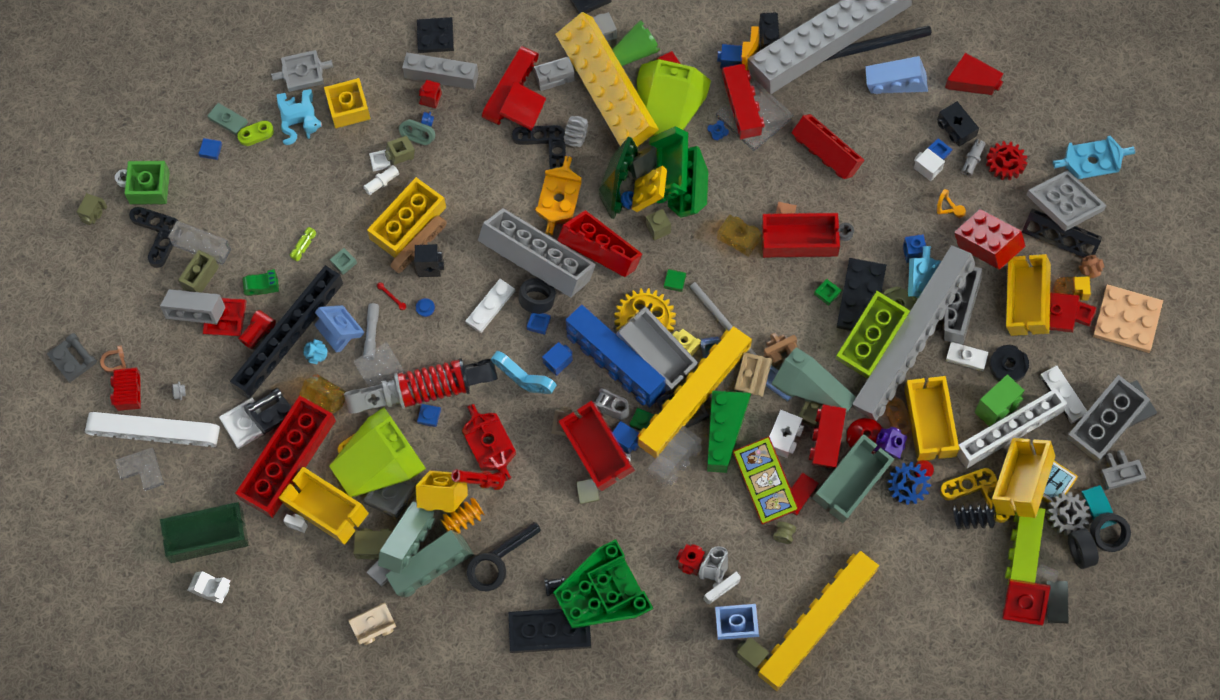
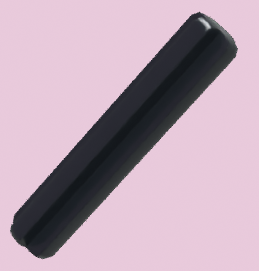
[488,522,541,558]

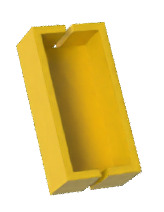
[1006,254,1051,336]
[904,376,959,461]
[992,438,1055,518]
[279,467,369,545]

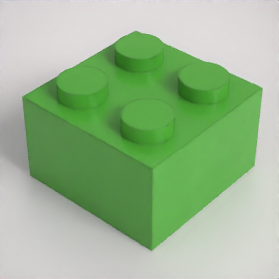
[125,161,170,204]
[974,374,1025,427]

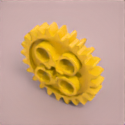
[614,288,676,332]

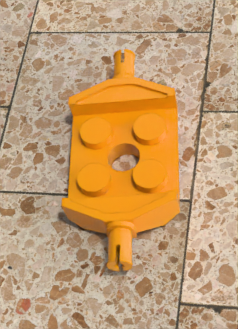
[535,156,582,235]

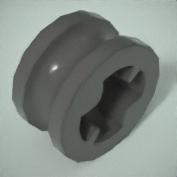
[838,223,854,241]

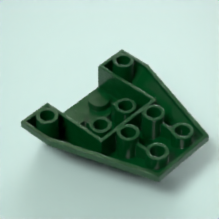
[599,137,638,219]

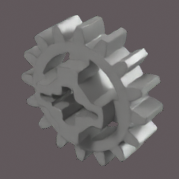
[1046,492,1091,536]

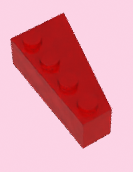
[557,210,643,277]

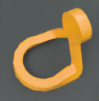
[937,189,966,218]

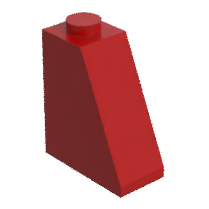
[945,53,1004,95]

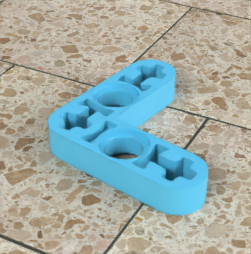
[491,351,557,394]

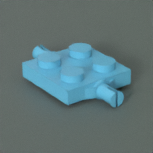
[908,246,941,298]

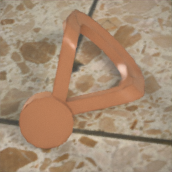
[100,345,126,373]

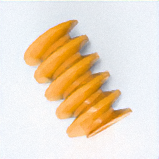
[440,497,485,534]

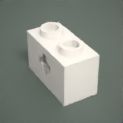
[769,410,804,458]

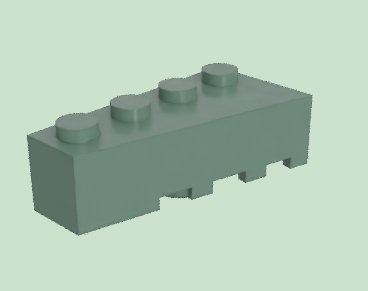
[385,530,474,597]

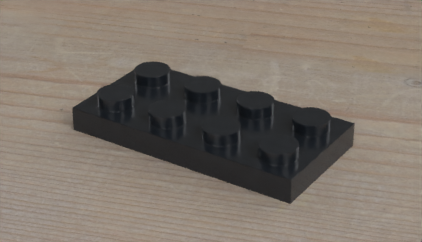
[836,258,887,331]
[508,608,591,653]

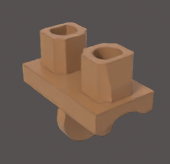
[763,333,798,367]

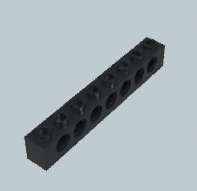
[230,265,343,399]

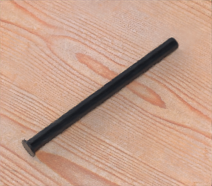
[823,25,932,62]

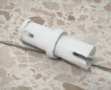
[363,165,399,195]

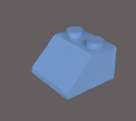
[715,604,759,640]

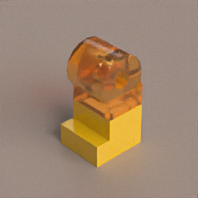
[1052,277,1091,301]

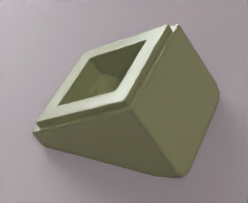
[576,479,600,504]

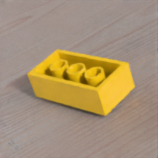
[367,177,446,258]

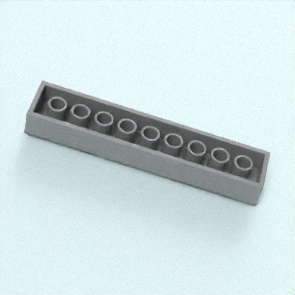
[748,0,912,95]

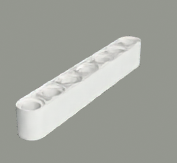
[85,412,220,447]

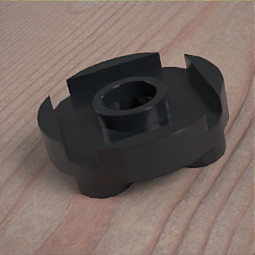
[989,345,1029,382]

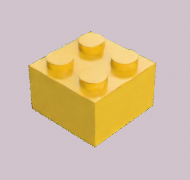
[324,78,371,128]
[416,470,468,512]

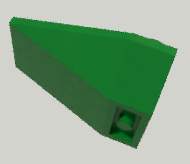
[553,539,654,628]

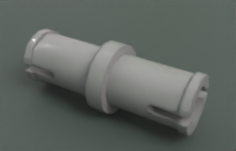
[961,139,986,177]

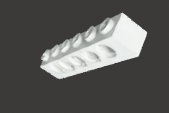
[957,388,1067,469]

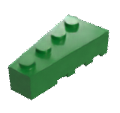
[707,391,751,473]

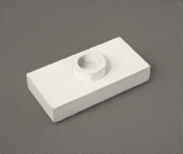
[946,342,988,371]
[703,571,741,604]

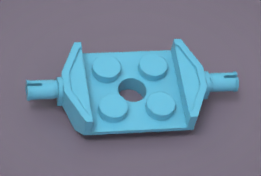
[1053,136,1135,179]

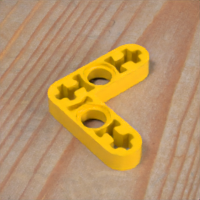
[940,468,1011,523]

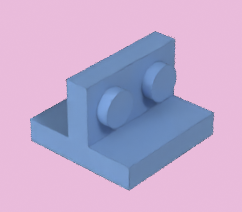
[315,305,365,352]

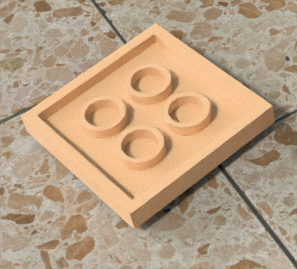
[1093,284,1163,353]

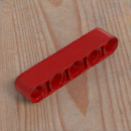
[482,46,539,125]

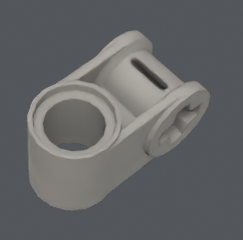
[594,388,630,420]
[699,546,728,583]

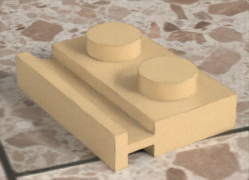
[735,352,772,397]

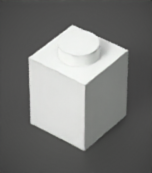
[914,148,945,181]

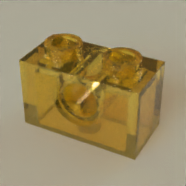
[717,214,762,257]
[299,374,346,414]

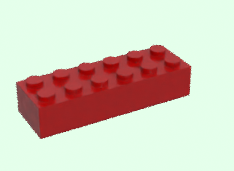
[235,395,336,519]

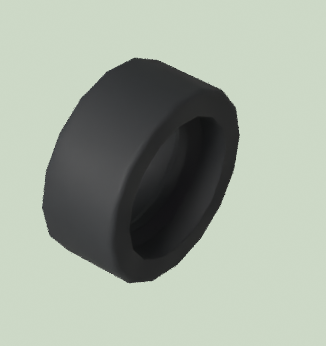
[519,278,556,314]
[1090,512,1131,552]
[1068,528,1099,569]
[467,553,507,592]

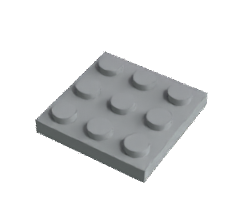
[1027,170,1107,231]

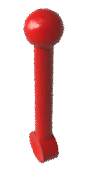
[377,282,406,310]

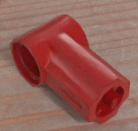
[238,310,276,349]

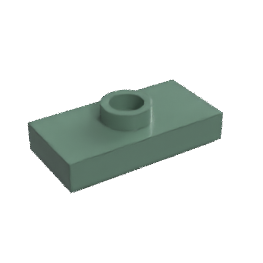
[207,103,248,136]

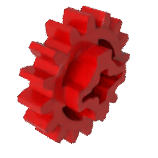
[986,141,1027,181]

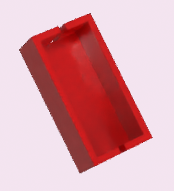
[762,213,840,258]
[558,401,635,491]

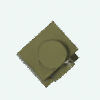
[385,135,415,165]
[77,193,107,225]

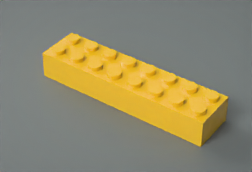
[555,12,659,147]

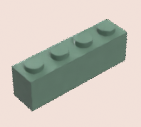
[378,501,435,574]

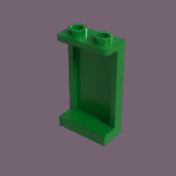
[649,126,688,203]

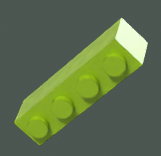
[1005,508,1045,585]

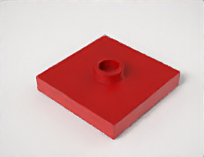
[1049,292,1080,333]
[1002,579,1050,626]

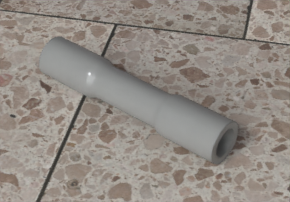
[363,303,379,360]

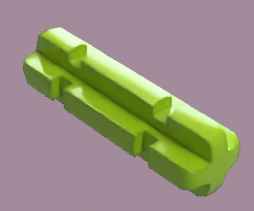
[290,227,316,261]

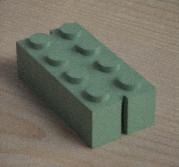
[812,434,894,523]

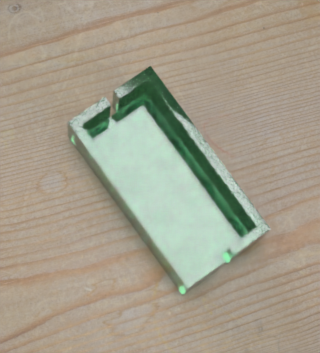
[160,502,249,563]

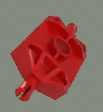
[462,404,516,481]

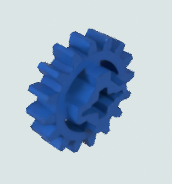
[888,462,932,505]

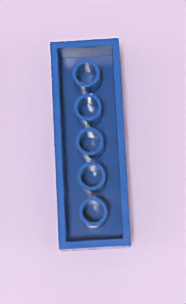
[566,305,666,408]

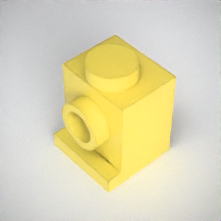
[673,329,701,356]

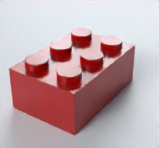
[954,209,1026,270]
[809,404,847,469]

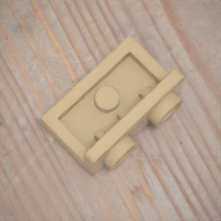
[348,602,396,645]

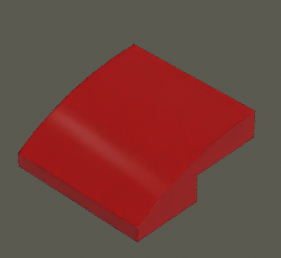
[499,81,546,131]
[203,298,247,337]

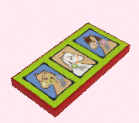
[733,436,799,525]

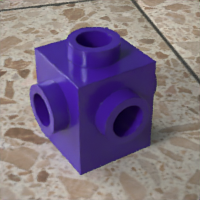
[873,427,907,458]

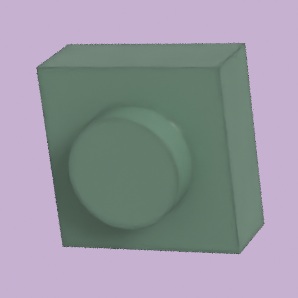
[330,248,357,275]

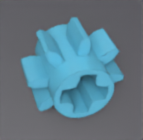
[303,339,328,364]

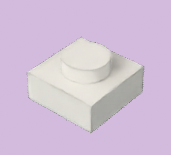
[284,514,307,533]

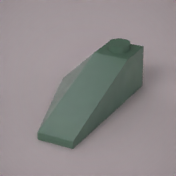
[772,347,856,413]

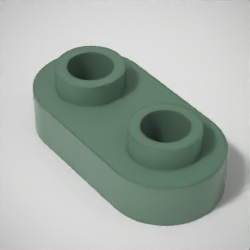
[399,119,435,145]

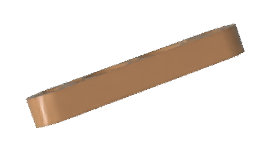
[391,215,447,273]

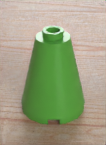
[612,20,661,66]

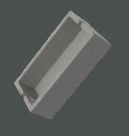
[615,306,698,391]

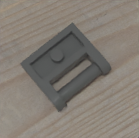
[47,333,97,383]

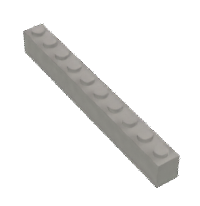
[852,245,975,421]

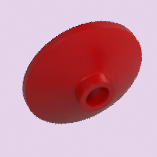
[847,418,883,454]

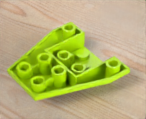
[637,59,711,135]
[329,407,426,497]

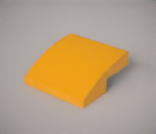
[742,26,760,70]

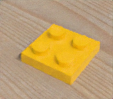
[632,166,667,212]

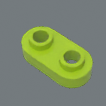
[238,121,274,146]

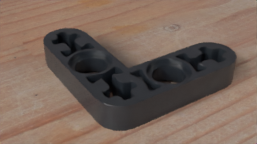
[512,125,566,169]
[129,207,181,268]

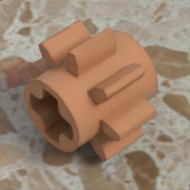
[1079,255,1105,278]

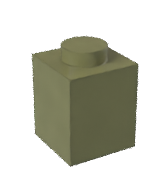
[646,209,671,241]
[736,637,769,672]

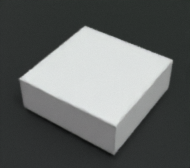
[369,150,391,172]

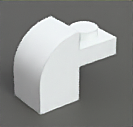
[187,571,230,603]

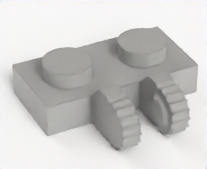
[1100,450,1146,490]

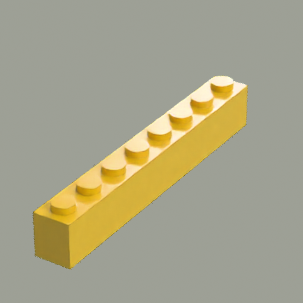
[637,326,752,459]
[758,551,879,691]

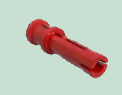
[451,469,505,490]

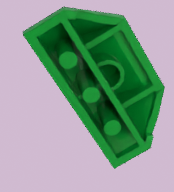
[668,146,708,218]

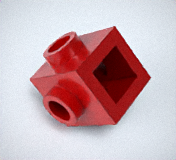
[676,544,705,576]

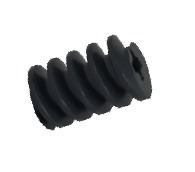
[953,503,996,529]

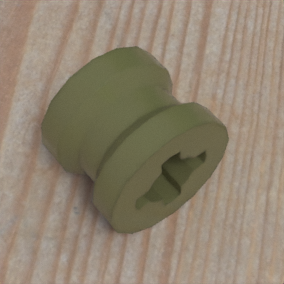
[773,522,796,544]

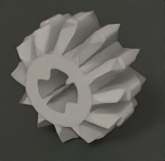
[564,116,588,147]

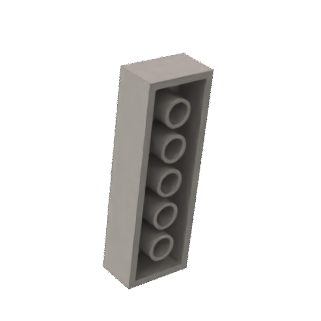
[478,208,596,297]

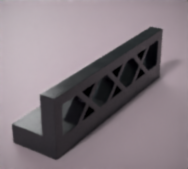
[1022,208,1102,258]

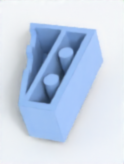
[865,56,928,94]

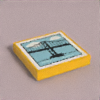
[1042,461,1078,506]

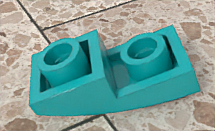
[1081,485,1117,529]

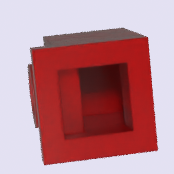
[419,80,442,109]

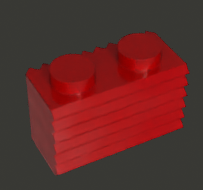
[110,367,141,411]

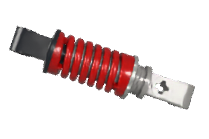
[344,358,498,414]

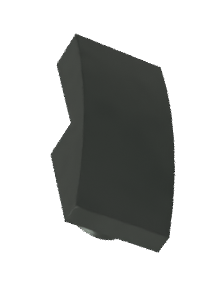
[630,146,657,179]
[1047,581,1069,624]

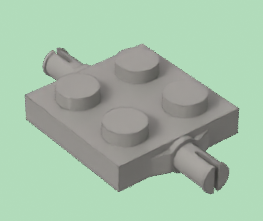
[271,50,333,92]

